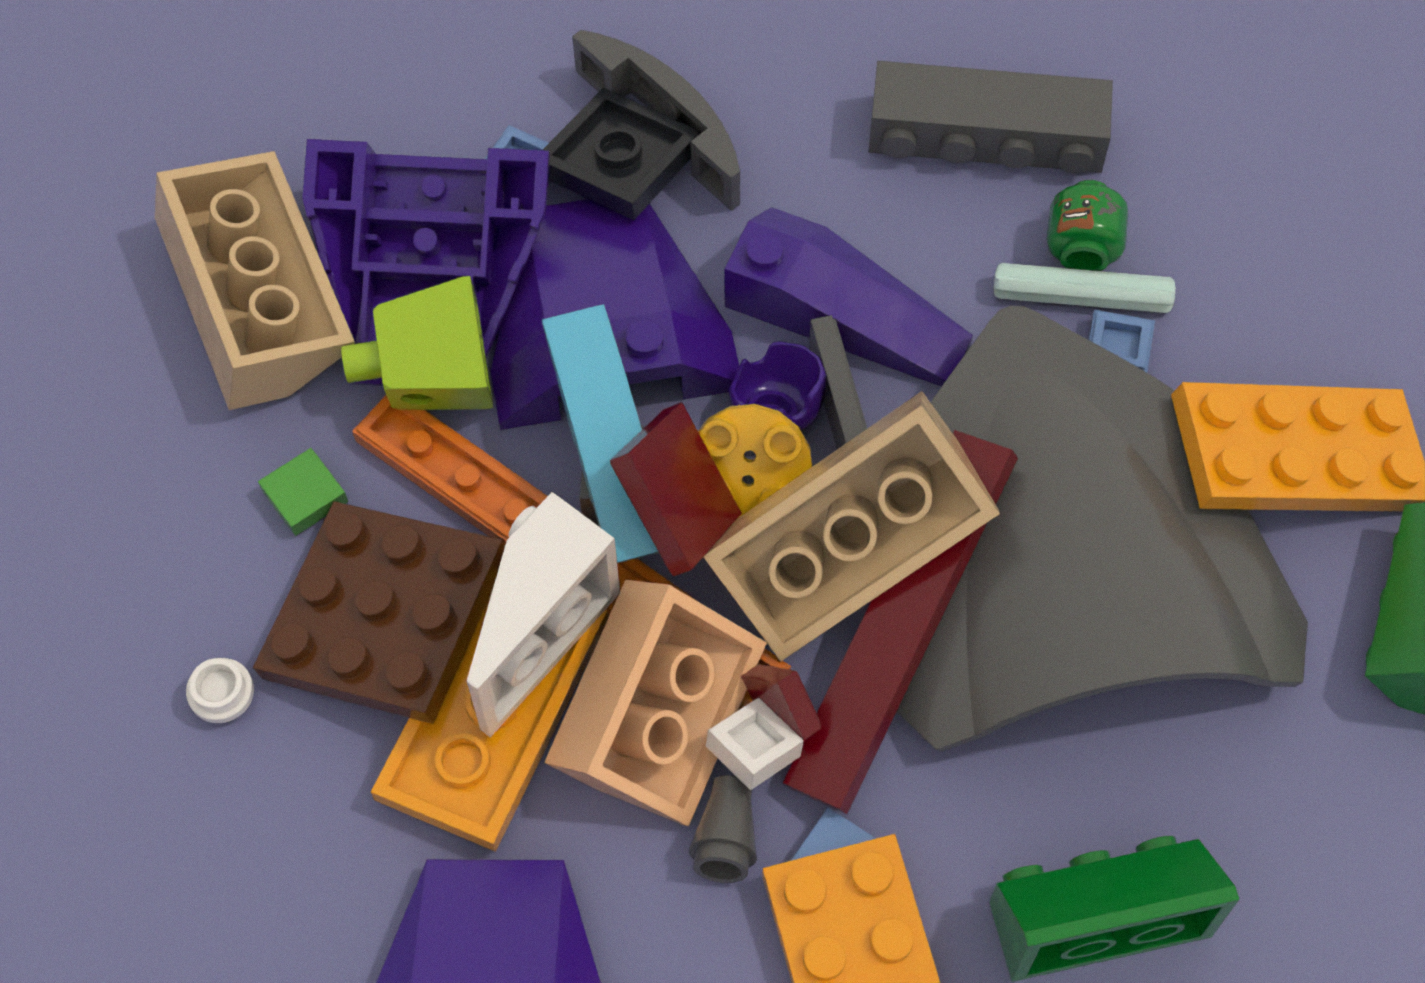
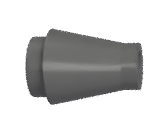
[689,775,757,883]

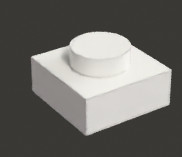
[706,698,804,790]

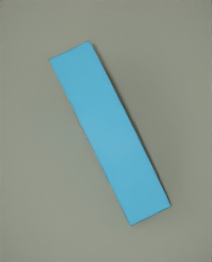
[542,304,659,564]

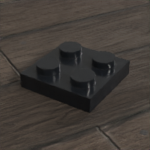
[543,88,700,220]

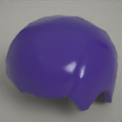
[728,341,826,431]

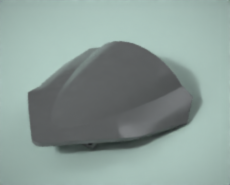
[897,305,1308,752]

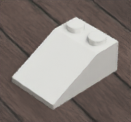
[467,492,620,738]

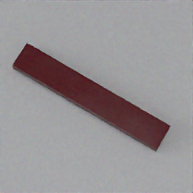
[783,430,1018,814]

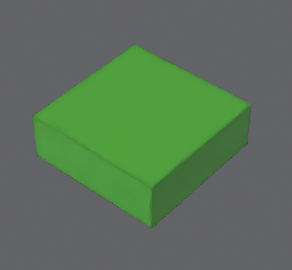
[258,448,348,536]

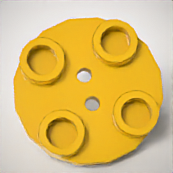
[698,404,813,518]

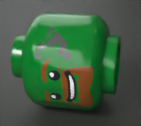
[1047,180,1129,271]

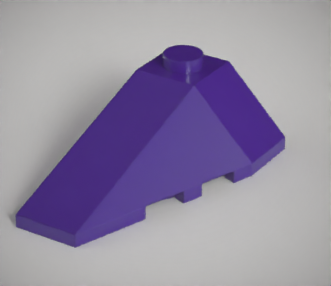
[724,207,973,387]

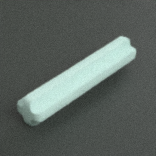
[993,263,1176,313]

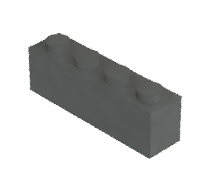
[868,60,1113,173]

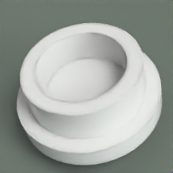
[186,658,254,723]

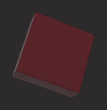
[741,664,822,741]

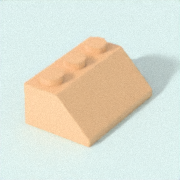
[544,580,767,827]

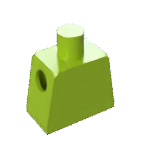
[341,276,494,410]

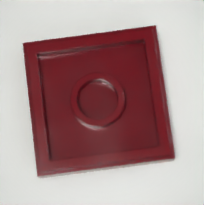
[610,402,742,577]

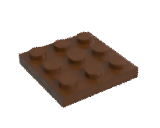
[253,501,505,724]

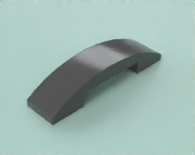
[572,30,740,211]

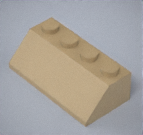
[155,151,355,410]
[703,391,1000,661]

